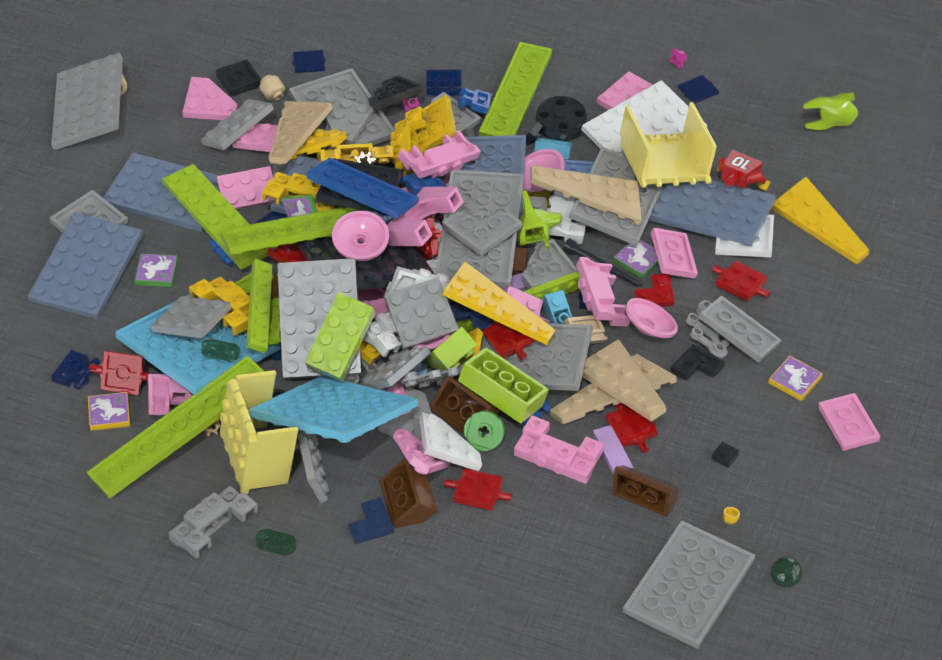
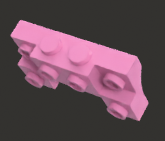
[398,130,481,179]
[576,257,630,327]
[148,374,194,415]
[514,415,604,484]

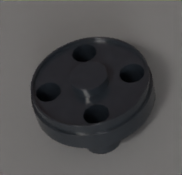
[536,96,587,142]

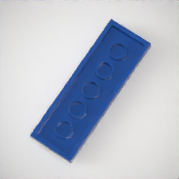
[307,157,419,219]

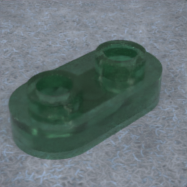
[201,339,240,362]
[255,529,296,555]

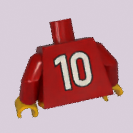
[717,150,771,191]

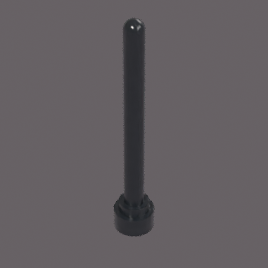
[563,238,642,287]

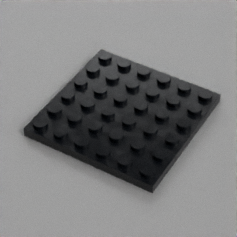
[296,236,435,290]

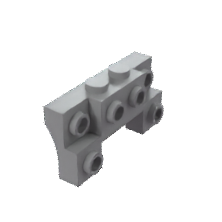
[169,486,258,559]

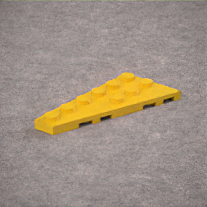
[772,177,869,264]
[442,262,555,345]

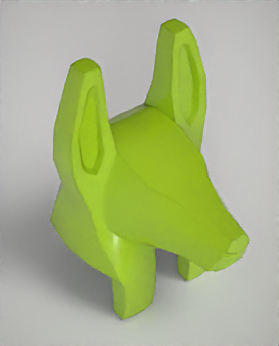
[803,92,858,130]
[517,190,562,250]

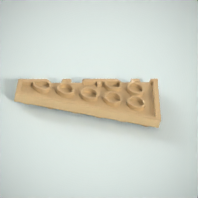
[269,101,333,165]
[530,165,642,225]
[582,339,666,421]
[549,354,677,424]

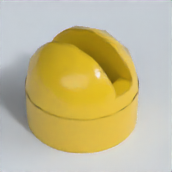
[723,507,740,525]

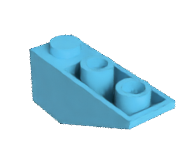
[542,290,572,324]

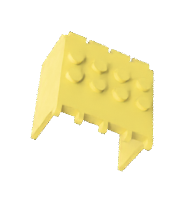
[619,102,717,188]
[220,370,298,495]

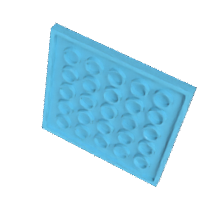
[115,294,281,395]
[249,376,418,443]

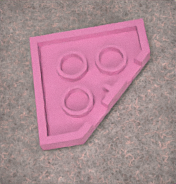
[182,77,238,120]
[393,428,451,474]

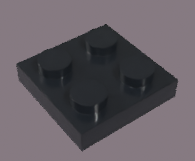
[216,59,262,96]

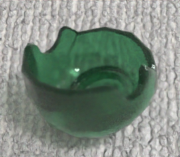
[771,556,803,588]

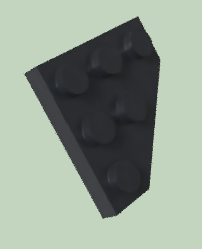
[368,75,424,110]

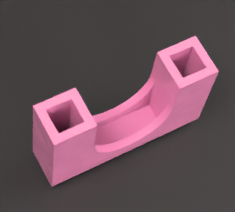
[387,187,464,246]

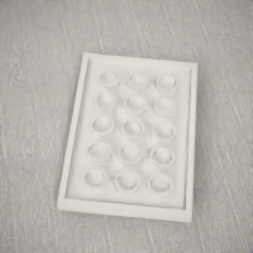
[581,80,707,156]

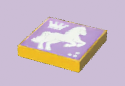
[768,356,823,401]
[88,392,130,431]

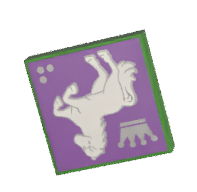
[282,194,318,217]
[613,239,659,279]
[135,253,178,287]

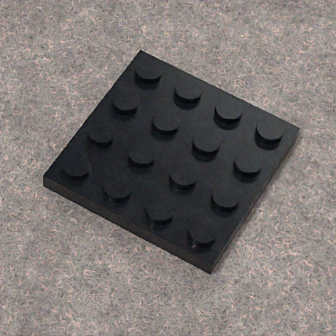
[315,158,404,214]

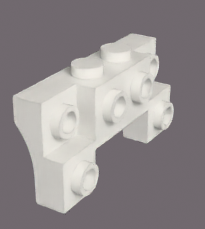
[547,190,585,244]
[383,266,454,303]
[363,312,401,357]

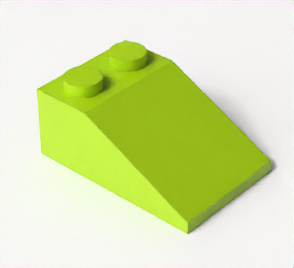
[422,327,477,371]

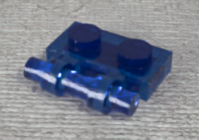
[426,70,461,97]
[51,350,100,390]

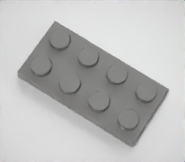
[201,99,274,150]
[698,296,782,363]
[297,430,329,503]

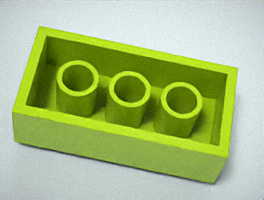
[305,292,376,383]
[458,347,549,423]

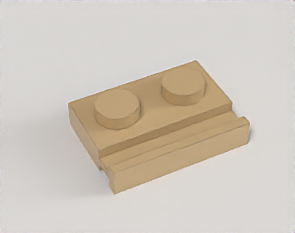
[564,315,608,344]

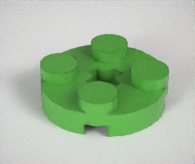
[464,411,505,451]

